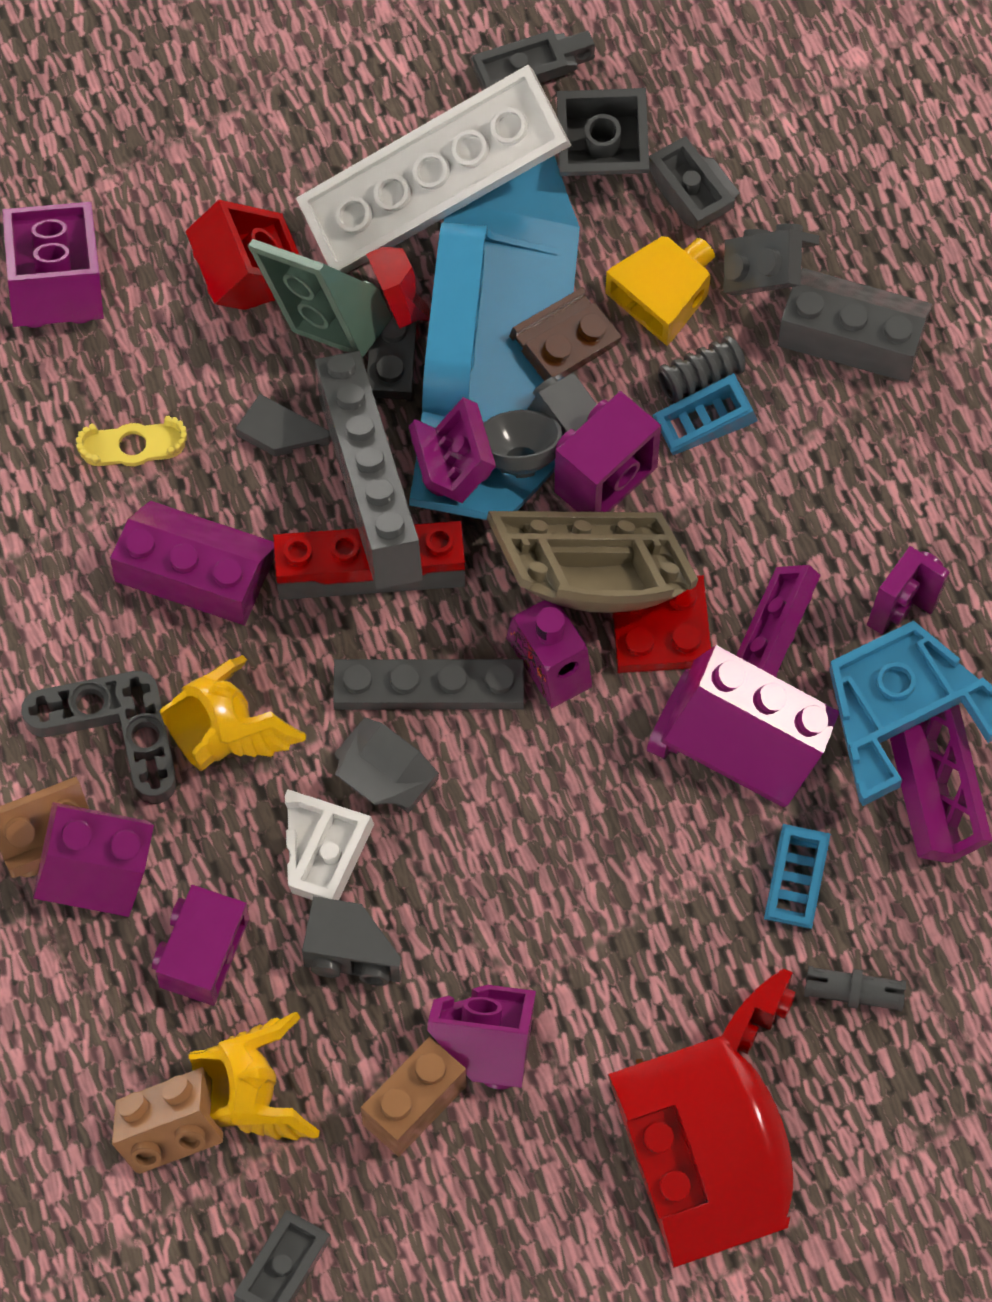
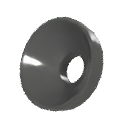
[484,410,562,478]

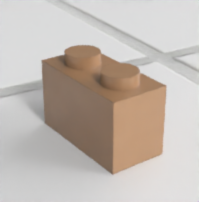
[361,1036,467,1157]

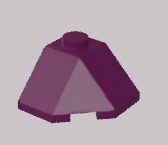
[427,985,536,1089]

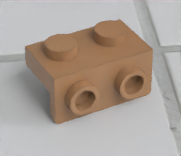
[112,1067,223,1174]

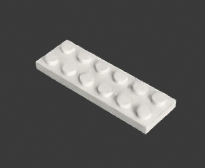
[296,65,572,274]

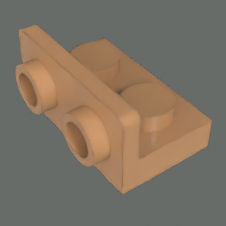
[0,777,89,878]

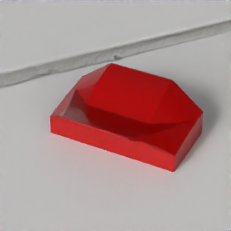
[366,247,431,328]

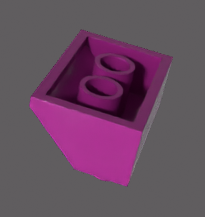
[110,501,275,626]
[660,645,839,807]

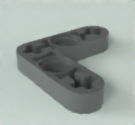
[21,671,176,804]

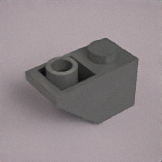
[302,896,402,986]

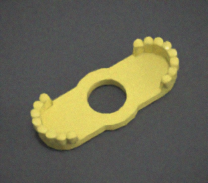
[76,416,187,467]

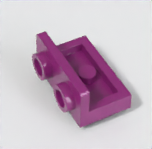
[409,397,496,503]

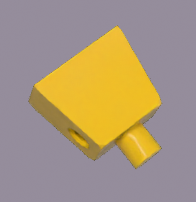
[605,236,715,346]

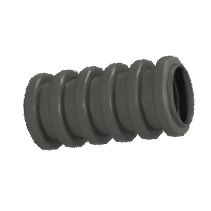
[658,335,746,403]

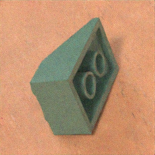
[248,239,393,358]

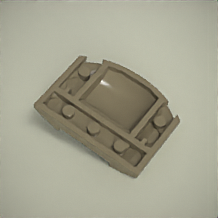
[487,511,698,613]

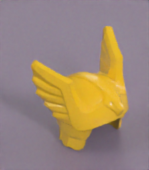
[159,655,306,771]
[188,1012,320,1141]

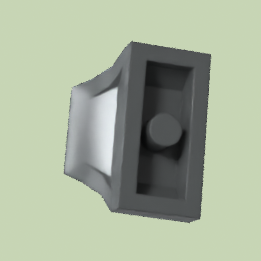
[649,136,740,230]
[334,717,439,814]

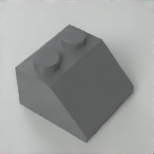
[557,88,650,176]

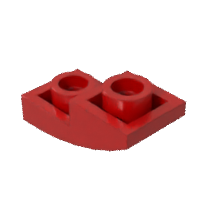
[722,969,796,1055]

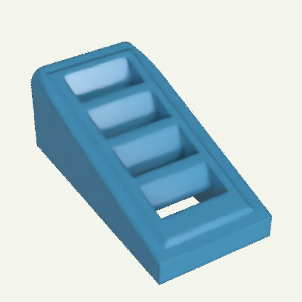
[653,373,758,455]
[764,824,831,929]

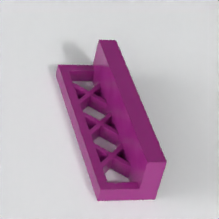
[890,704,992,863]

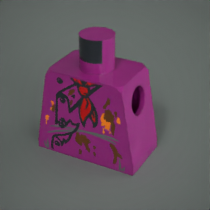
[506,600,592,709]

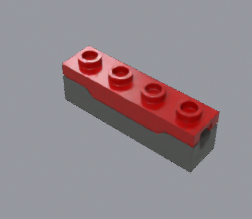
[273,521,465,600]

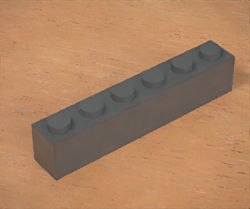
[315,350,423,590]

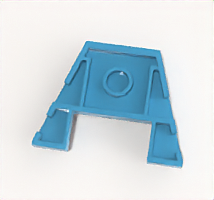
[829,620,992,806]

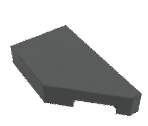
[235,394,332,457]

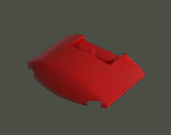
[607,1036,793,1268]

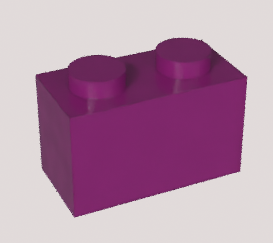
[152,885,249,1006]

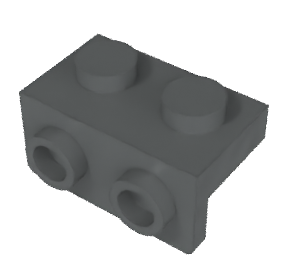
[723,223,820,295]

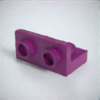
[867,546,950,635]

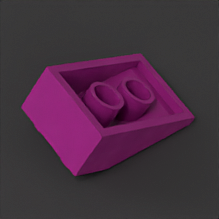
[2,202,104,328]

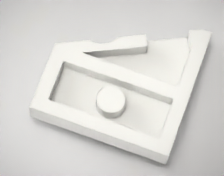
[285,789,374,900]

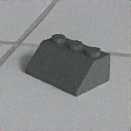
[777,268,933,383]

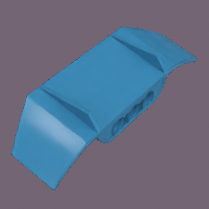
[409,156,580,520]

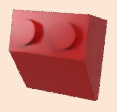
[185,199,300,310]

